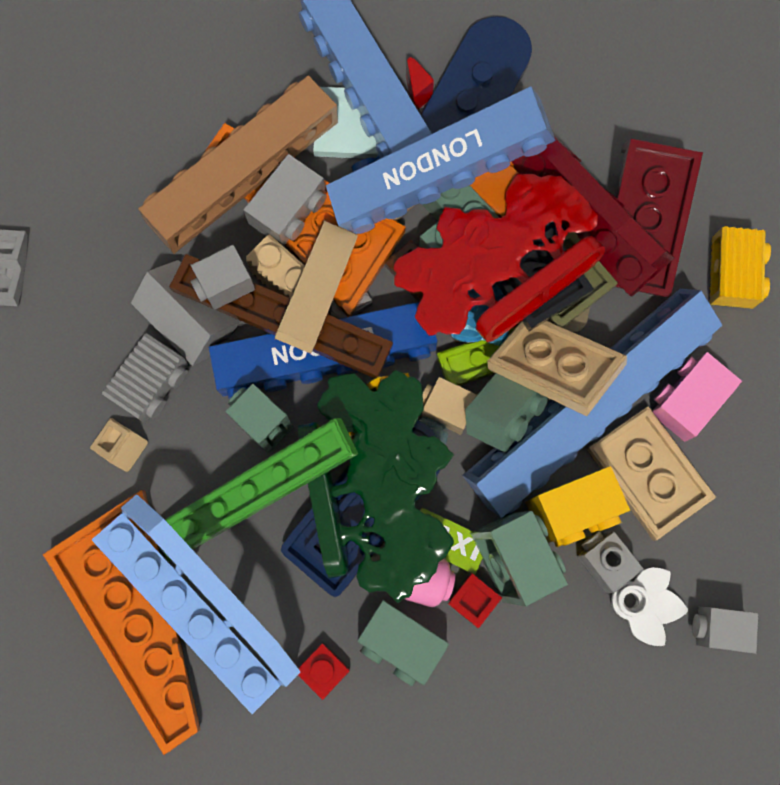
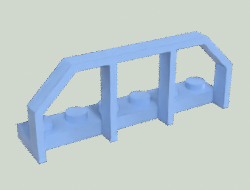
[92,494,300,714]

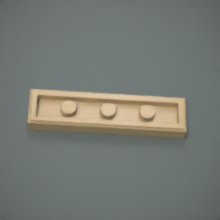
[274,221,358,353]

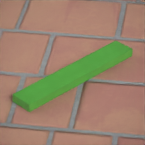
[163,418,358,561]

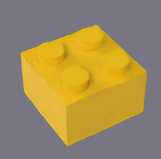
[525,466,631,547]

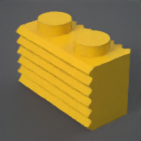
[709,226,771,309]

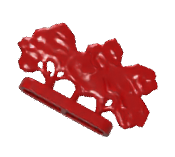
[394,174,605,342]

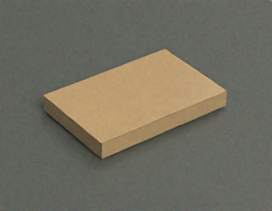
[487,321,627,416]
[587,407,716,541]

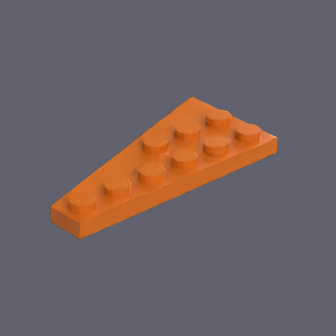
[205,123,406,317]
[43,490,201,755]

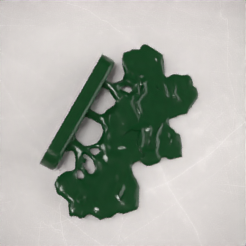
[298,370,454,603]

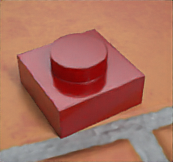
[447,573,502,629]
[298,643,350,700]

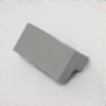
[131,260,240,366]

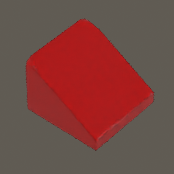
[406,57,434,110]

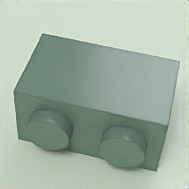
[465,373,548,453]
[225,384,294,454]
[357,600,449,686]

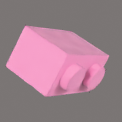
[652,352,742,442]

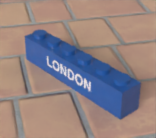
[209,302,438,399]

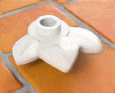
[611,567,688,646]

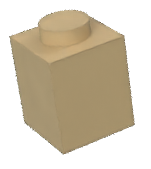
[421,377,477,435]

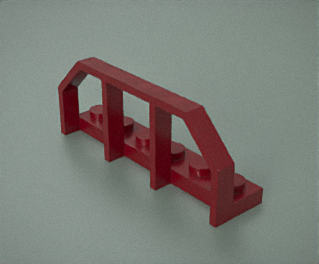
[511,136,674,297]

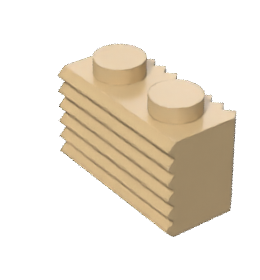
[246,234,305,298]

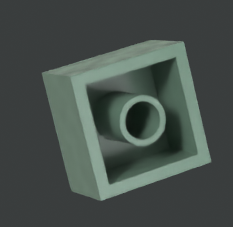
[470,511,568,607]

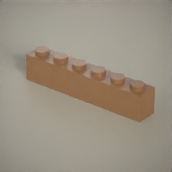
[138,75,338,254]

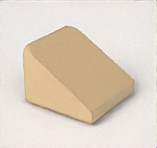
[90,418,148,472]

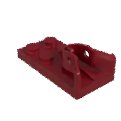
[616,139,703,298]

